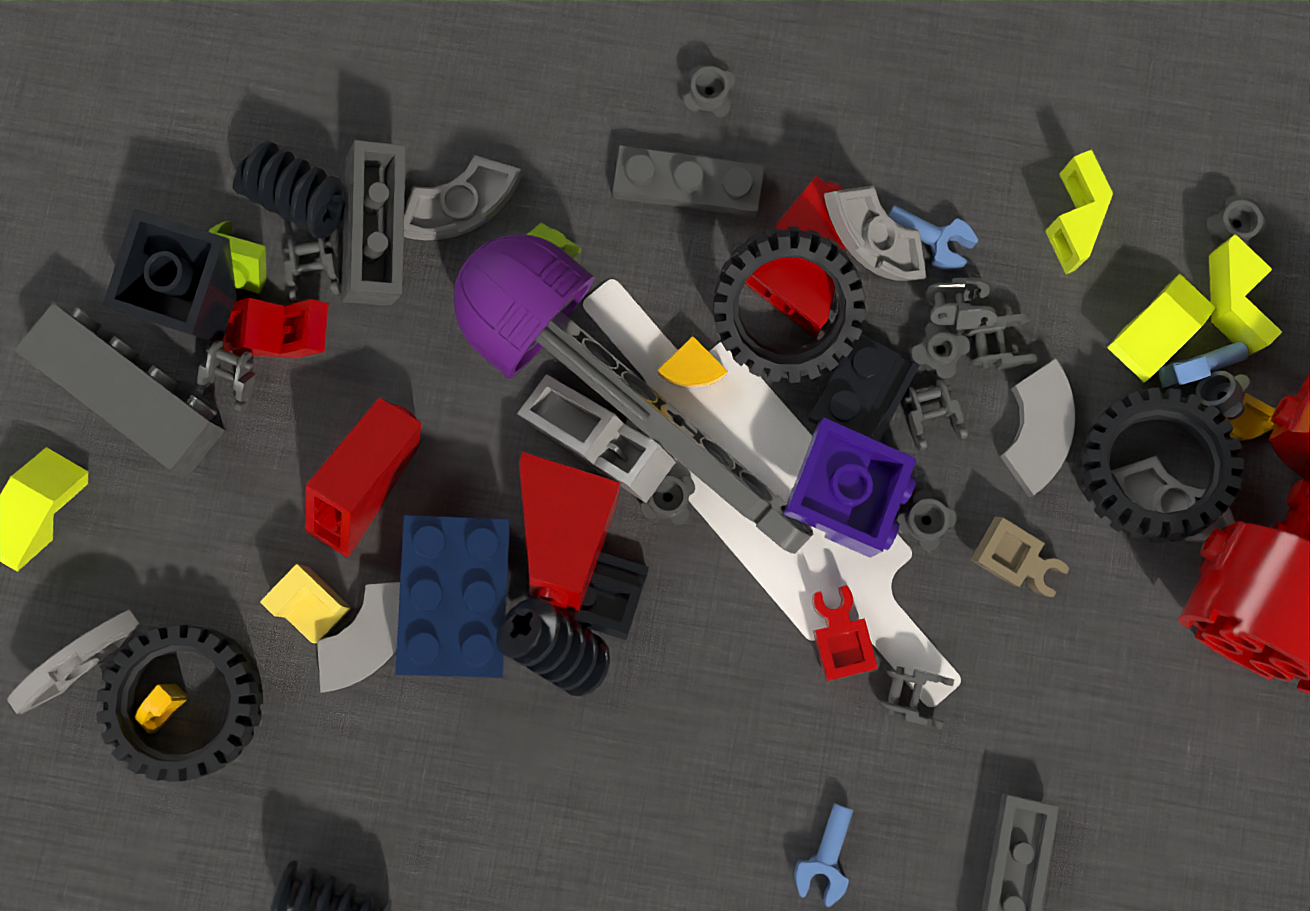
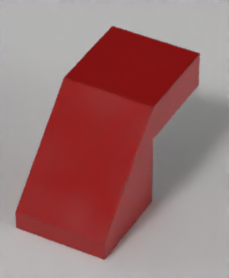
[222,298,329,358]

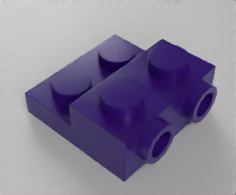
[783,417,917,558]

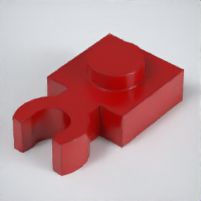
[812,585,878,681]

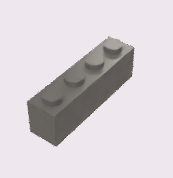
[14,303,225,477]

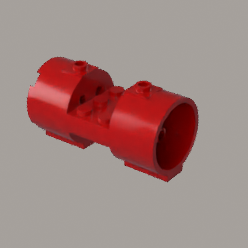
[1178,371,1310,694]

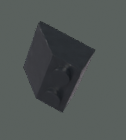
[102,209,237,342]

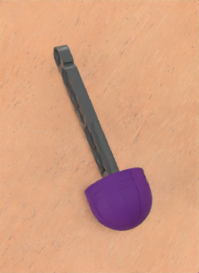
[454,234,814,554]

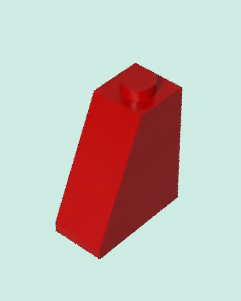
[745,176,846,339]
[305,397,422,558]
[519,452,620,611]

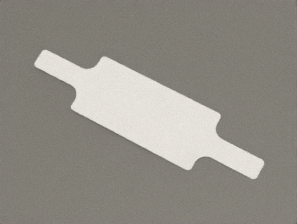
[583,279,961,707]

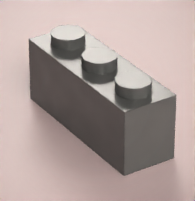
[342,140,405,306]

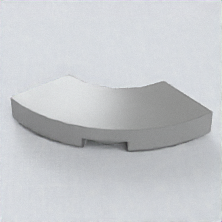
[404,155,522,240]
[824,185,927,281]
[1000,359,1075,497]
[1111,456,1235,542]
[317,582,400,693]
[7,610,139,714]

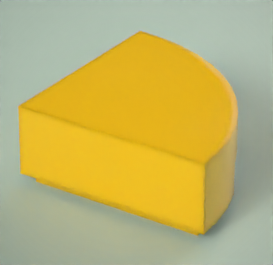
[657,336,728,387]
[1219,393,1276,441]
[135,684,188,734]

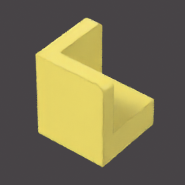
[260,564,352,644]

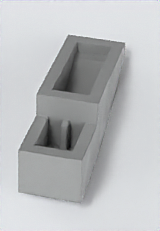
[517,374,676,503]

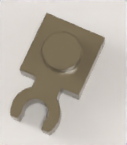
[971,516,1069,597]

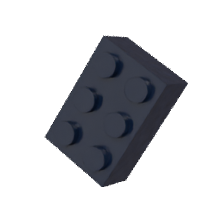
[395,515,510,678]

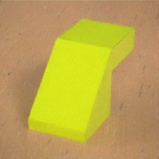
[1045,149,1113,274]
[1209,234,1282,356]
[1107,274,1216,382]
[0,447,89,572]

